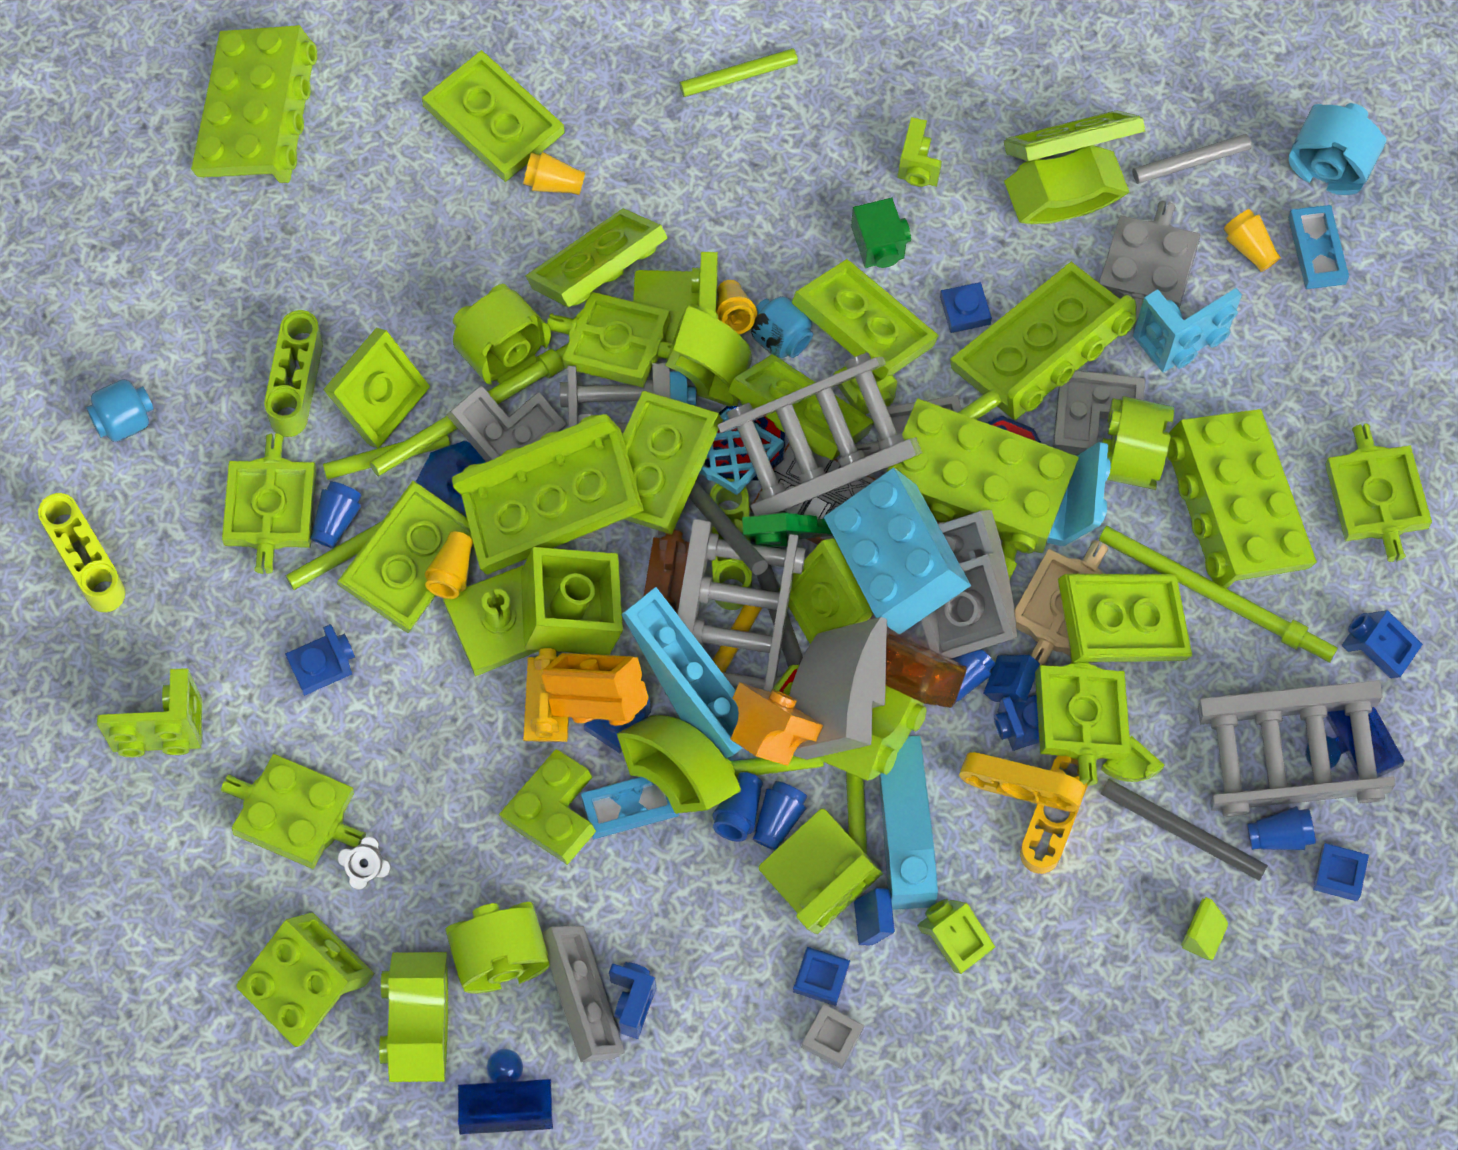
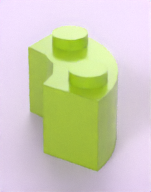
[1004,145,1130,224]
[665,305,752,408]
[820,678,927,781]
[617,715,741,814]
[379,952,448,1082]

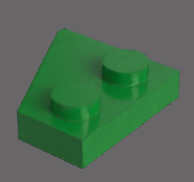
[742,513,833,549]

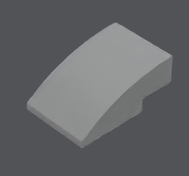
[921,510,1017,664]
[789,617,887,760]

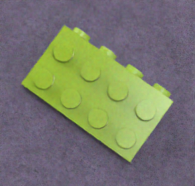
[191,25,317,183]
[950,261,1136,421]
[887,398,1079,554]
[1167,409,1317,589]
[452,414,644,575]

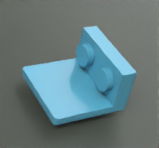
[1133,288,1242,373]
[1047,442,1111,546]

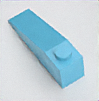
[621,587,742,758]
[879,736,938,910]

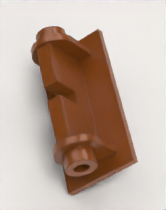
[644,530,690,615]

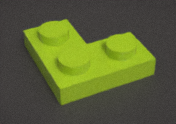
[498,749,596,865]

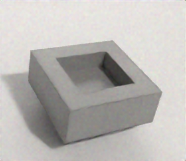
[801,1004,864,1069]

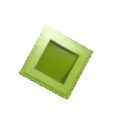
[1181,897,1228,961]

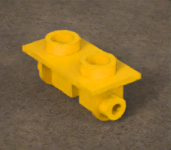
[523,648,569,742]

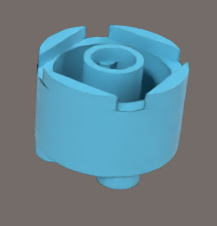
[1289,103,1387,195]

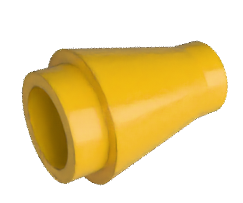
[523,151,585,195]
[1223,209,1281,272]
[716,280,757,334]
[425,531,473,599]

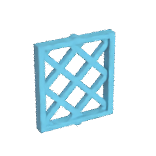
[699,409,784,495]

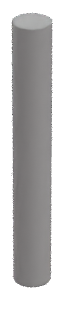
[1132,134,1251,184]

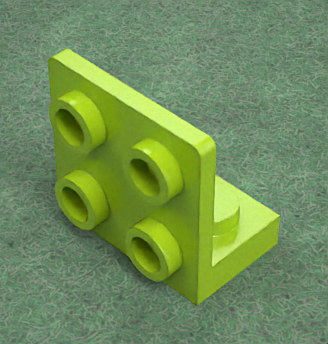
[633,252,718,343]
[97,668,202,758]
[759,808,884,935]
[236,912,375,1047]

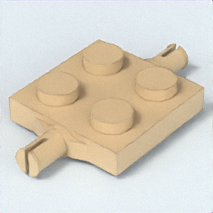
[1014,540,1108,665]

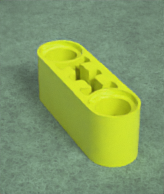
[38,493,125,612]

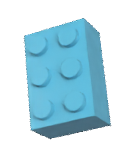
[824,467,971,634]

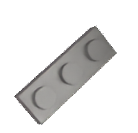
[542,926,625,1062]

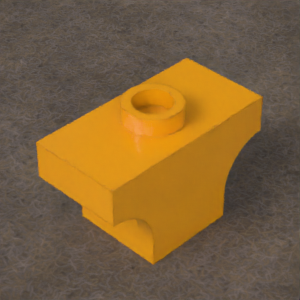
[730,682,823,766]

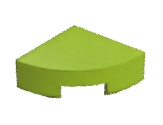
[1101,736,1165,782]

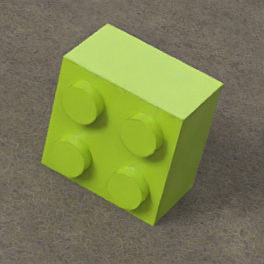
[521,547,623,655]

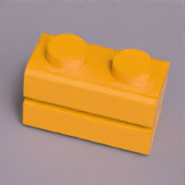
[541,653,649,726]

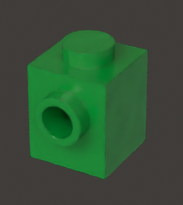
[851,197,911,268]

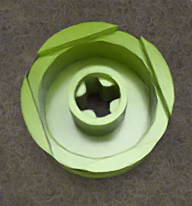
[453,284,551,385]
[1102,396,1174,490]
[445,902,550,994]

